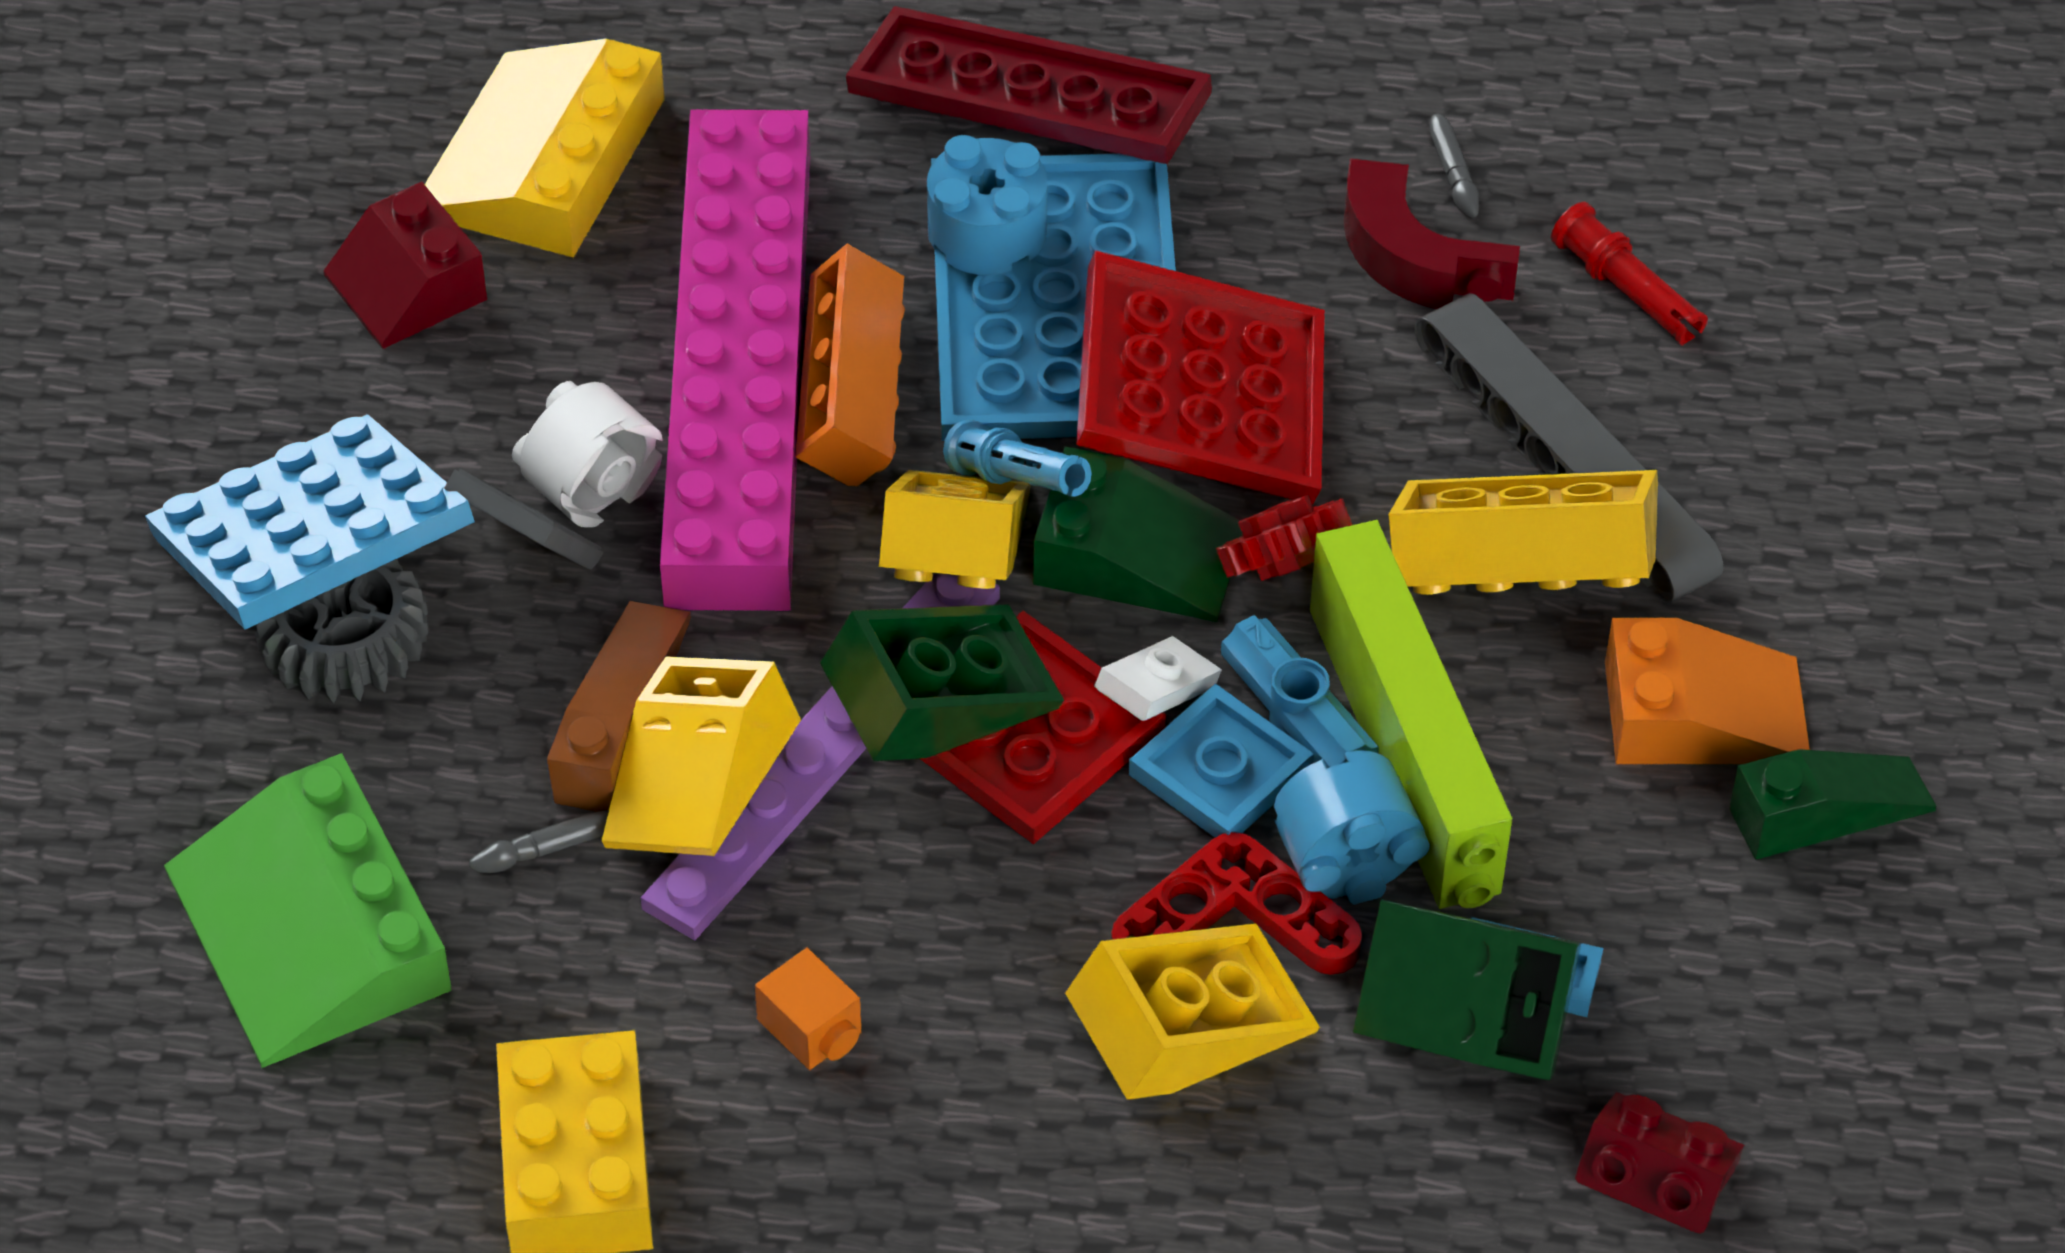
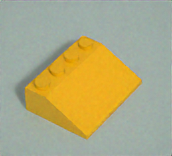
[425,39,664,258]

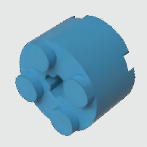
[927,135,1048,275]
[1274,750,1430,905]

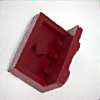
[1575,1092,1744,1234]

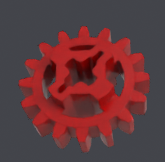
[1216,495,1353,581]

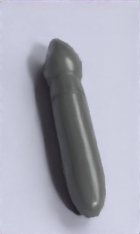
[1429,113,1480,218]
[469,810,609,873]

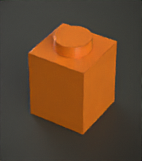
[755,947,862,1071]

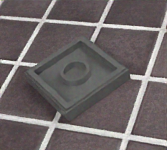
[444,469,604,570]

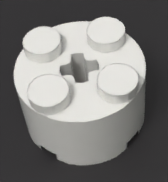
[512,381,663,528]

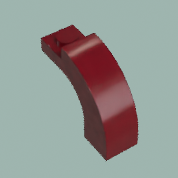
[1344,158,1520,309]

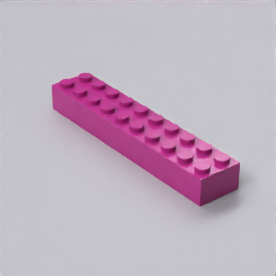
[660,109,810,611]

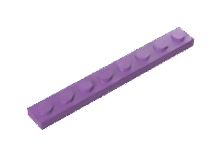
[640,573,1000,941]

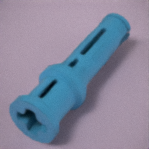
[943,420,1092,497]

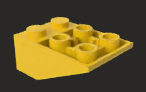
[602,657,801,856]

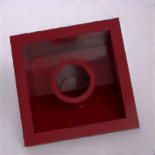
[324,181,488,349]

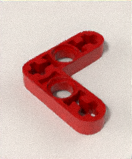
[1111,832,1362,975]

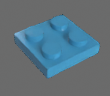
[1129,684,1314,837]

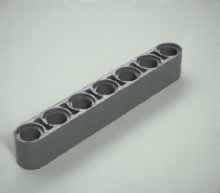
[1415,293,1723,605]

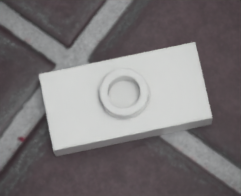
[1094,636,1222,721]

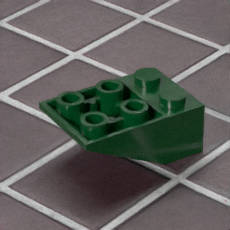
[1353,899,1582,1081]

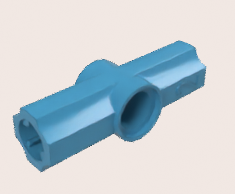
[1221,615,1379,768]

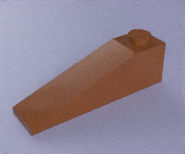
[547,601,691,812]

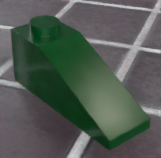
[1729,749,1937,860]

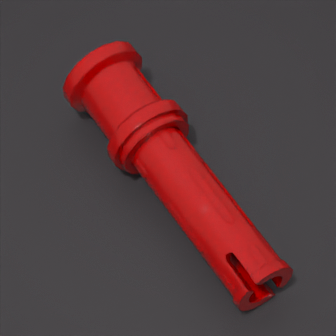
[1551,201,1708,346]

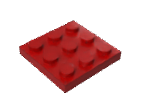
[919,610,1166,845]

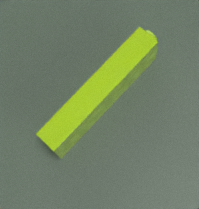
[1310,520,1512,909]

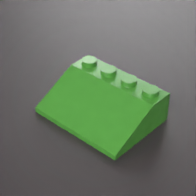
[164,753,452,1068]

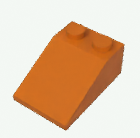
[1605,618,1810,764]

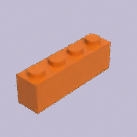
[795,243,905,486]

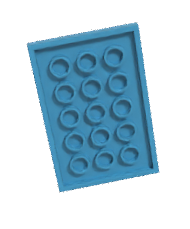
[931,154,1176,441]

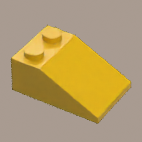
[879,470,1031,589]
[1065,923,1320,1100]

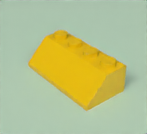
[1388,470,1658,595]

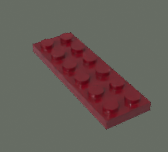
[846,6,1212,165]

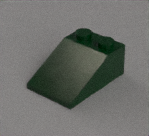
[1033,447,1243,622]
[820,604,1064,761]

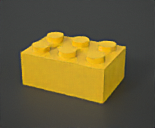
[496,1030,653,1253]

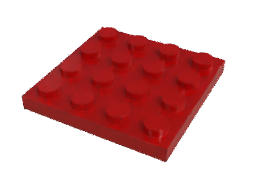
[1076,250,1325,505]

